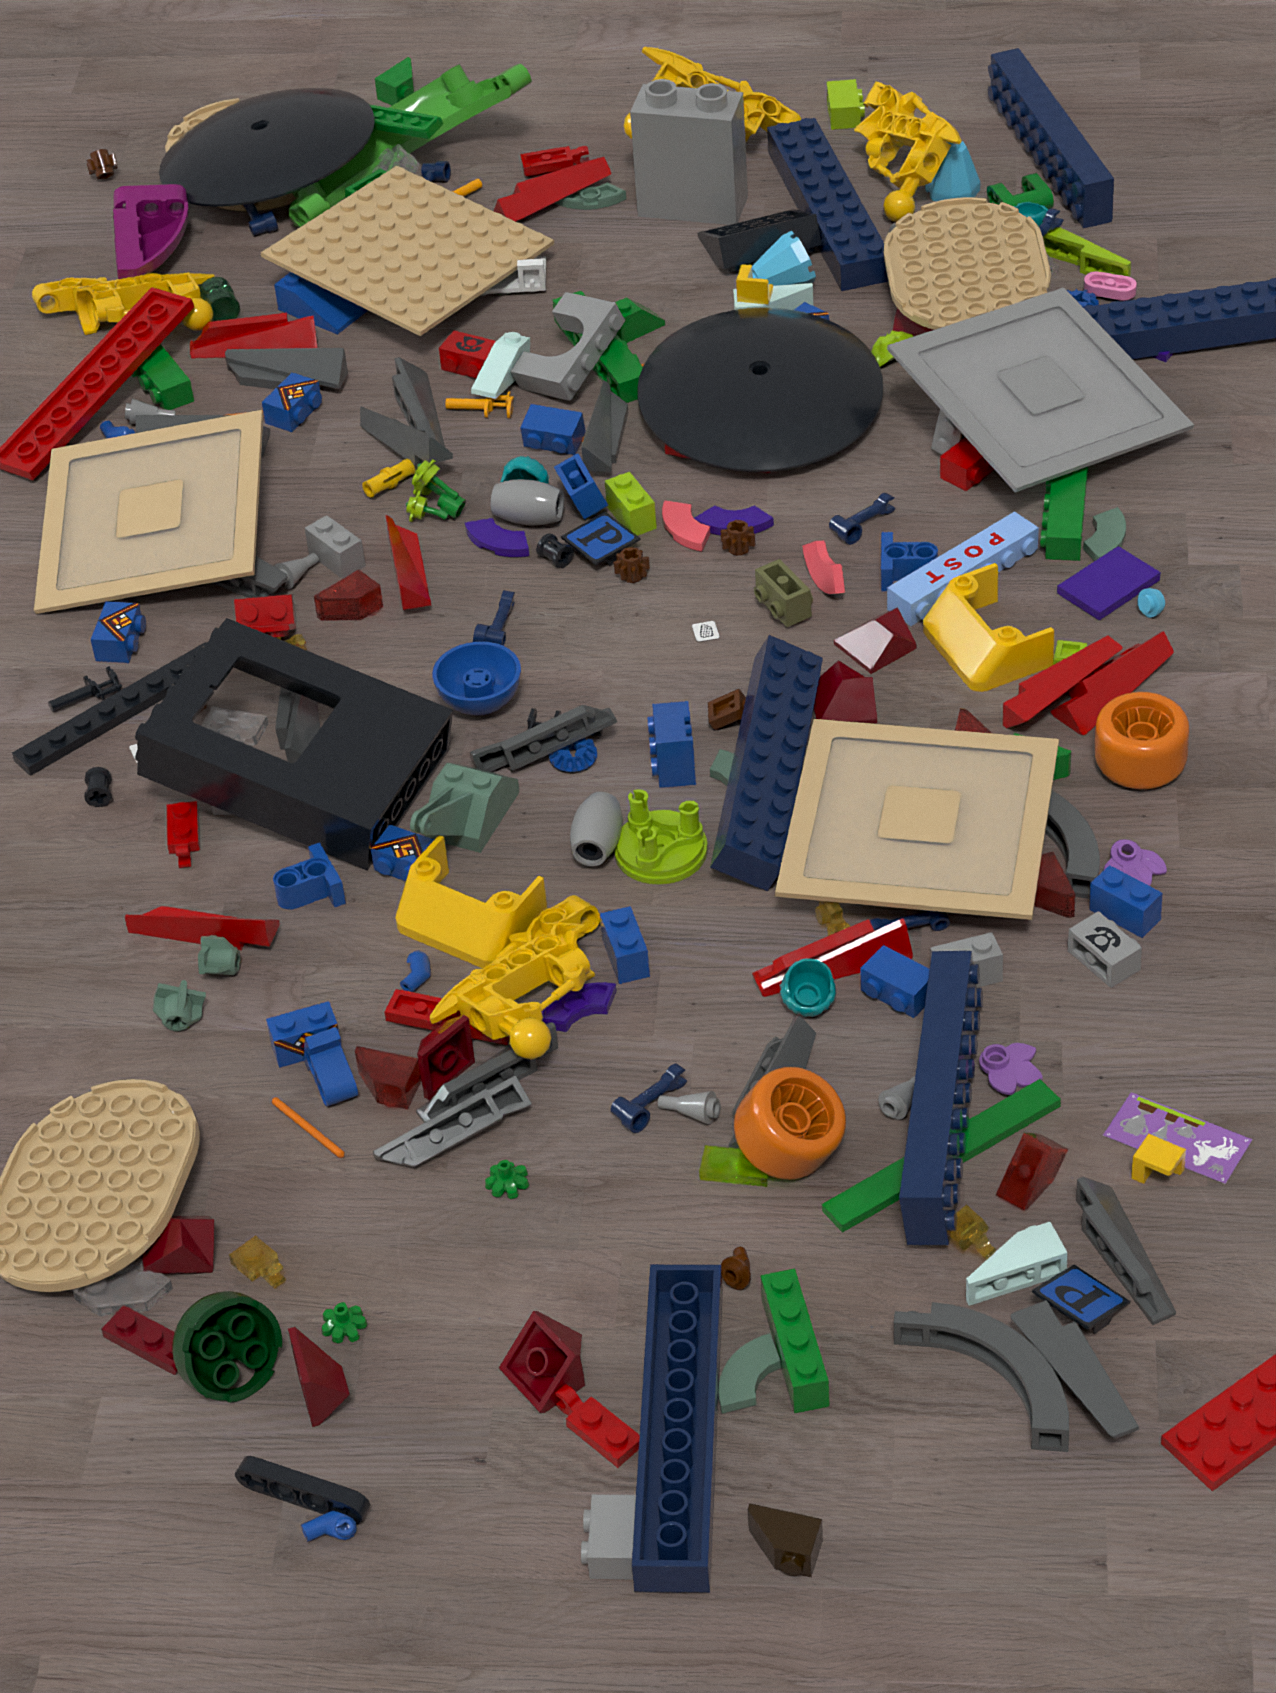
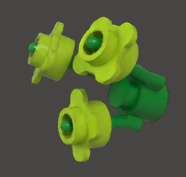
[406,459,466,522]

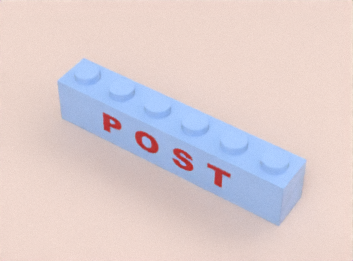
[887,512,1039,626]

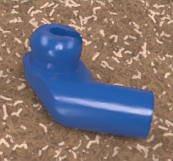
[100,421,135,439]
[400,950,431,992]
[301,1511,357,1542]

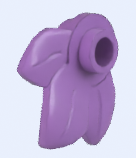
[1104,839,1167,886]
[979,1043,1043,1095]

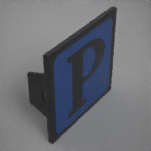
[561,512,641,566]
[1032,1265,1130,1333]

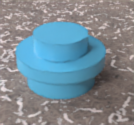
[1138,588,1165,618]

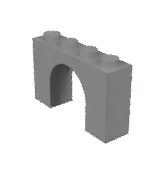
[510,292,625,401]

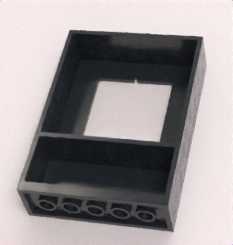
[135,618,453,871]

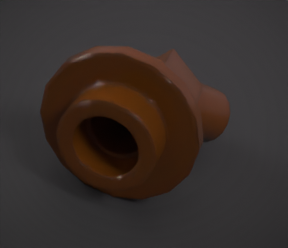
[721,1246,751,1290]

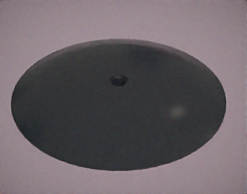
[159,88,375,207]
[638,308,884,472]

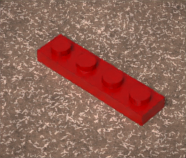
[384,989,510,1045]

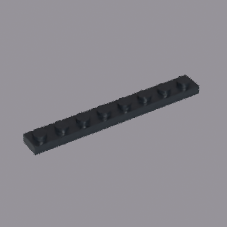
[12,642,207,776]

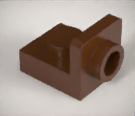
[708,689,746,730]

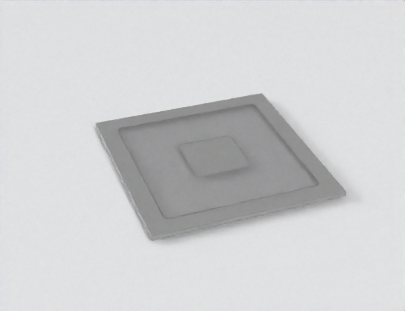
[887,288,1194,492]

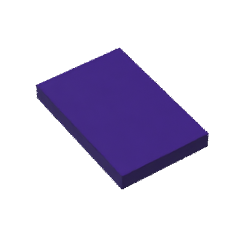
[1057,546,1161,620]

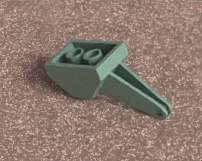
[410,763,519,853]

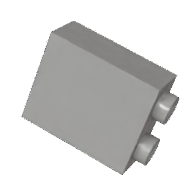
[630,79,748,225]

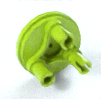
[614,789,708,885]

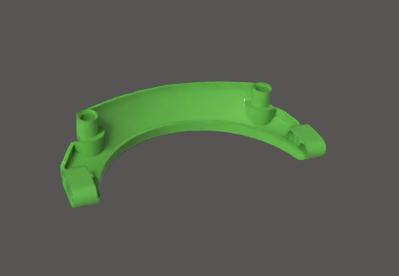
[289,64,532,227]

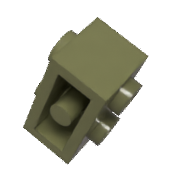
[754,559,813,627]

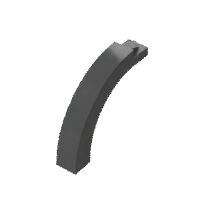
[1045,791,1099,899]
[894,1302,1069,1452]

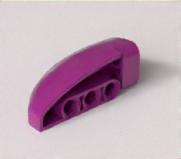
[113,184,188,279]

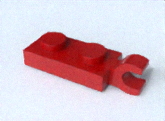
[520,146,590,176]
[166,801,200,868]
[555,1384,640,1468]

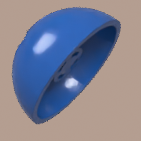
[432,642,521,715]

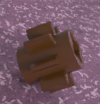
[86,149,118,179]
[720,520,756,556]
[614,547,650,583]

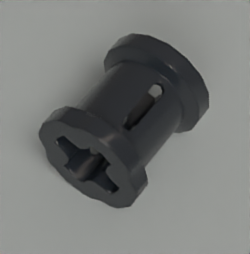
[536,533,574,568]
[84,767,112,807]

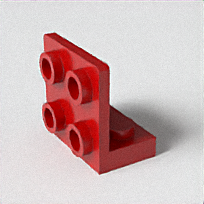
[234,594,296,637]

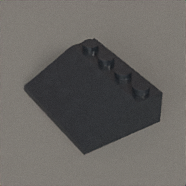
[697,209,822,272]

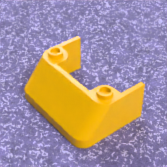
[923,563,1054,692]
[395,835,547,968]

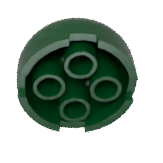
[172,1291,282,1402]

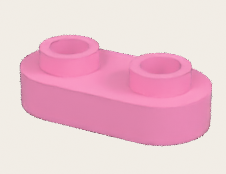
[1084,272,1137,301]

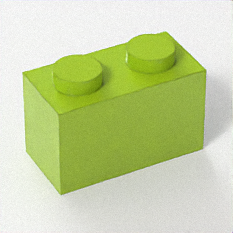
[826,79,865,130]
[605,472,657,536]

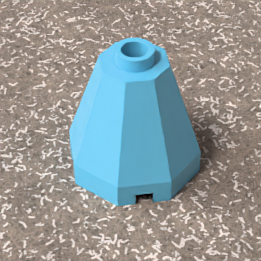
[925,141,980,201]
[752,231,816,286]

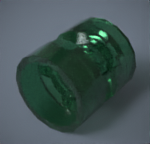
[200,277,240,321]

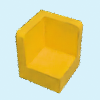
[736,264,773,304]
[1131,1133,1186,1184]

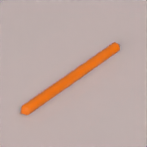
[272,1097,344,1158]

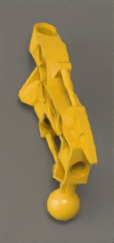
[623,47,801,143]
[854,81,962,222]
[32,272,215,335]
[430,895,600,1060]

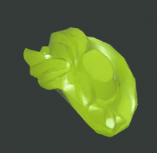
[871,330,913,367]

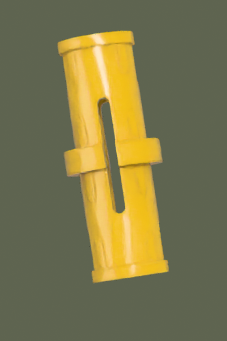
[362,459,415,498]

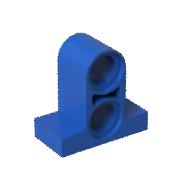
[881,532,938,592]
[273,842,346,910]
[304,1027,358,1107]

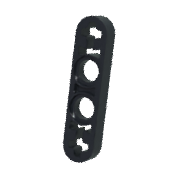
[235,1456,370,1524]

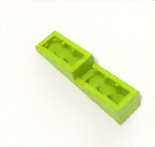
[1043,227,1131,277]

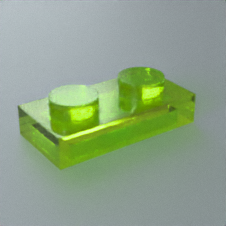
[699,1145,769,1187]

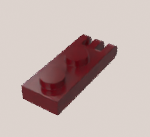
[101,1305,178,1375]

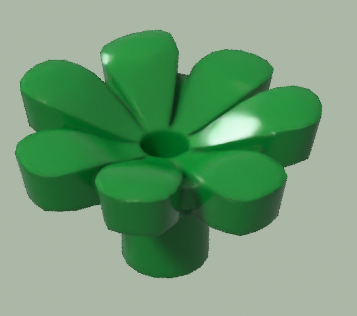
[485,1160,529,1199]
[321,1302,367,1343]

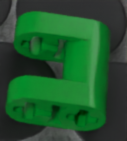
[986,173,1054,209]

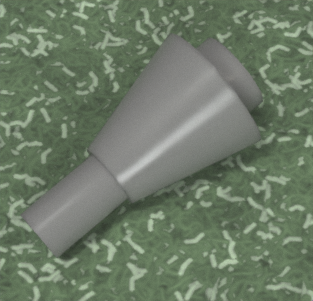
[125,398,176,425]
[274,553,319,589]
[878,1075,915,1120]
[658,1091,721,1124]

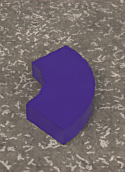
[694,505,774,535]
[465,518,529,557]
[542,982,617,1032]

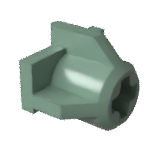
[198,935,241,975]
[153,980,206,1031]

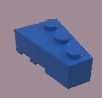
[647,701,696,788]

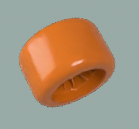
[1095,692,1189,789]
[734,1067,846,1180]

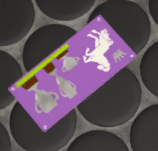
[1103,1092,1253,1184]

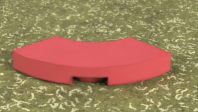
[662,500,711,551]
[802,540,845,594]

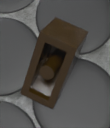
[747,1503,823,1578]

